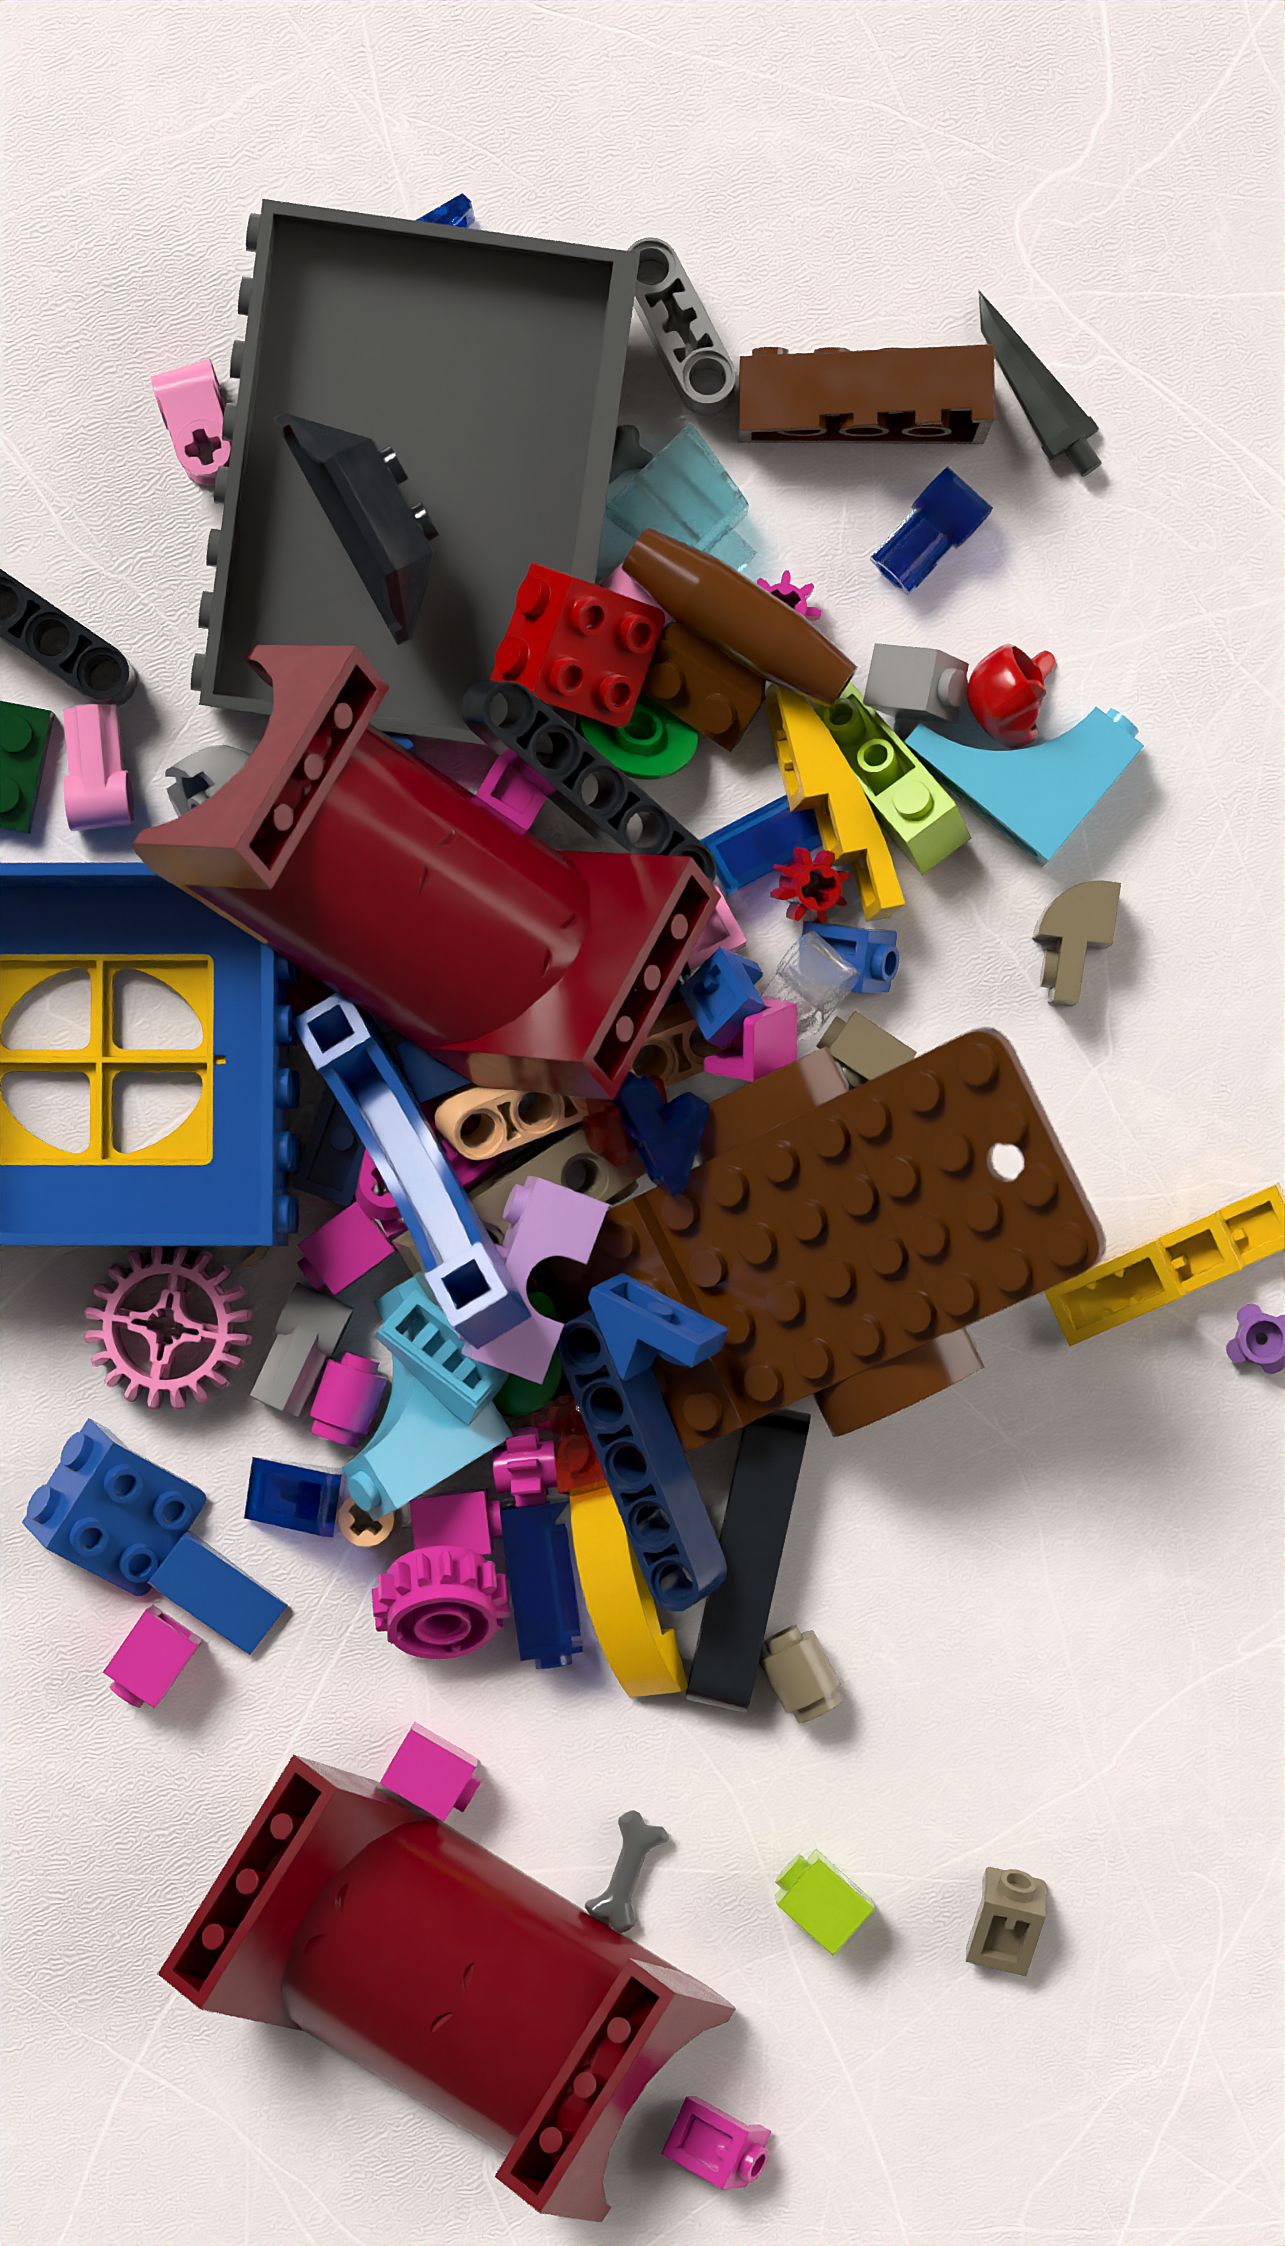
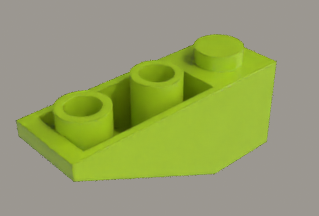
[813,682,971,875]

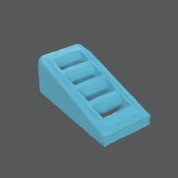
[375,1289,510,1426]

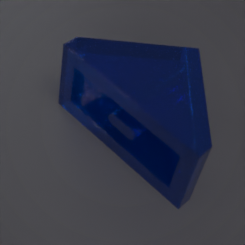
[244,1457,347,1537]

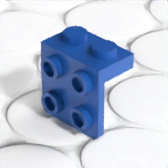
[22,1418,206,1596]

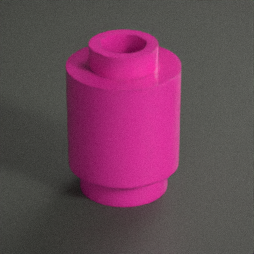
[310,1351,388,1448]

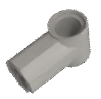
[250,1282,354,1417]

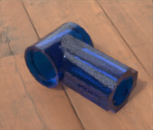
[870,466,994,595]

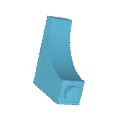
[904,706,1144,866]
[341,1276,513,1521]

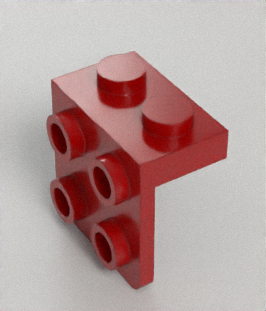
[490,562,665,727]

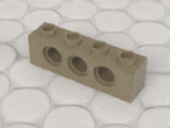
[392,1108,651,1307]

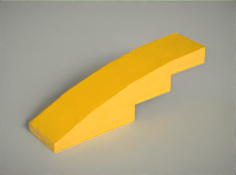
[764,683,905,922]
[1044,1182,1285,1347]

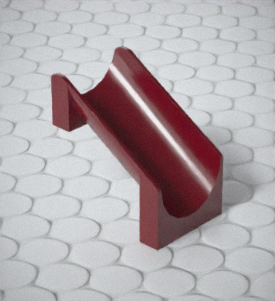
[132,645,721,1100]
[158,1754,736,2223]

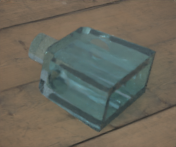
[606,423,757,572]

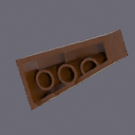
[738,344,995,444]

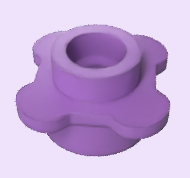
[1226,1304,1285,1374]

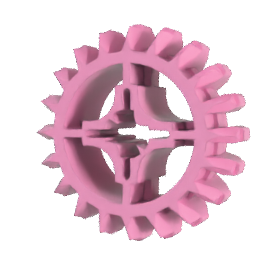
[84,1246,253,1410]

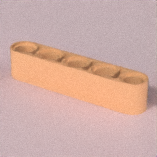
[435,1000,731,1160]

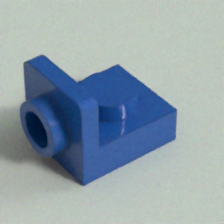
[796,921,899,993]
[679,947,765,1048]

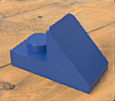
[588,1273,728,1381]

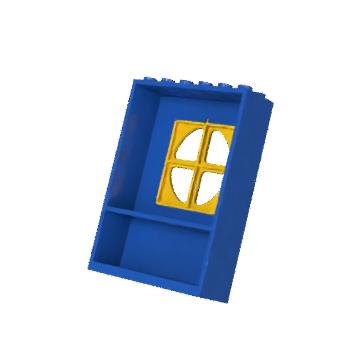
[0,862,300,1246]

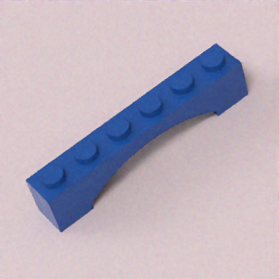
[291,992,532,1350]

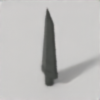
[979,290,1102,477]

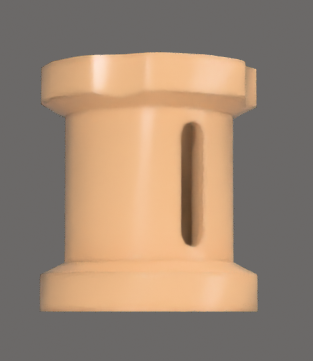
[338,1495,397,1547]

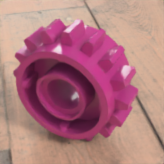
[372,1545,510,1659]

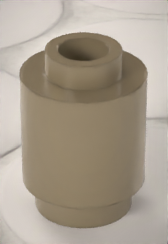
[759,1625,842,1723]

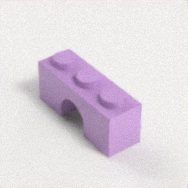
[458,1176,609,1384]

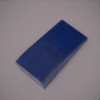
[700,794,823,898]

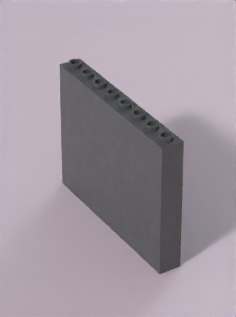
[191,199,640,754]

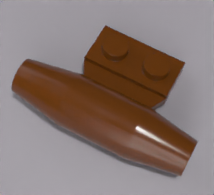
[621,527,858,752]

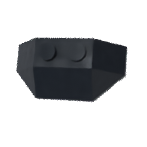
[274,413,439,645]

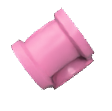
[150,359,232,487]

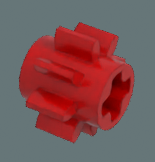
[770,847,851,924]

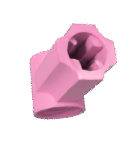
[63,704,134,831]

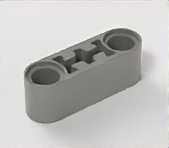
[627,237,736,416]

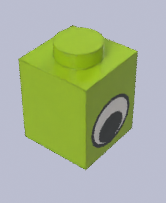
[775,1849,875,1955]

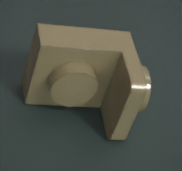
[966,1867,1046,1976]

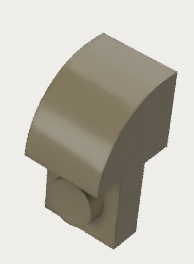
[1032,880,1121,1006]

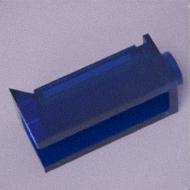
[500,1498,584,1669]

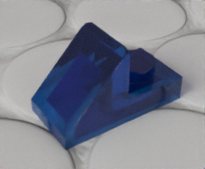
[609,1071,710,1197]

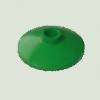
[577,692,698,780]

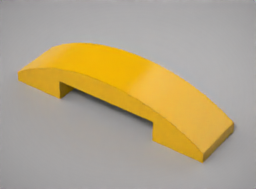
[570,1452,688,1697]

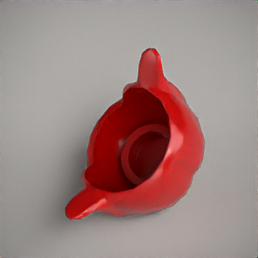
[967,644,1056,749]

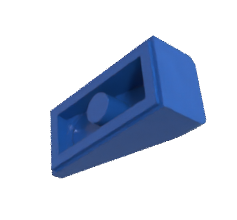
[148,1530,288,1655]

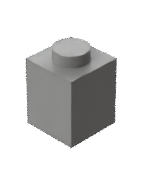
[863,643,969,724]

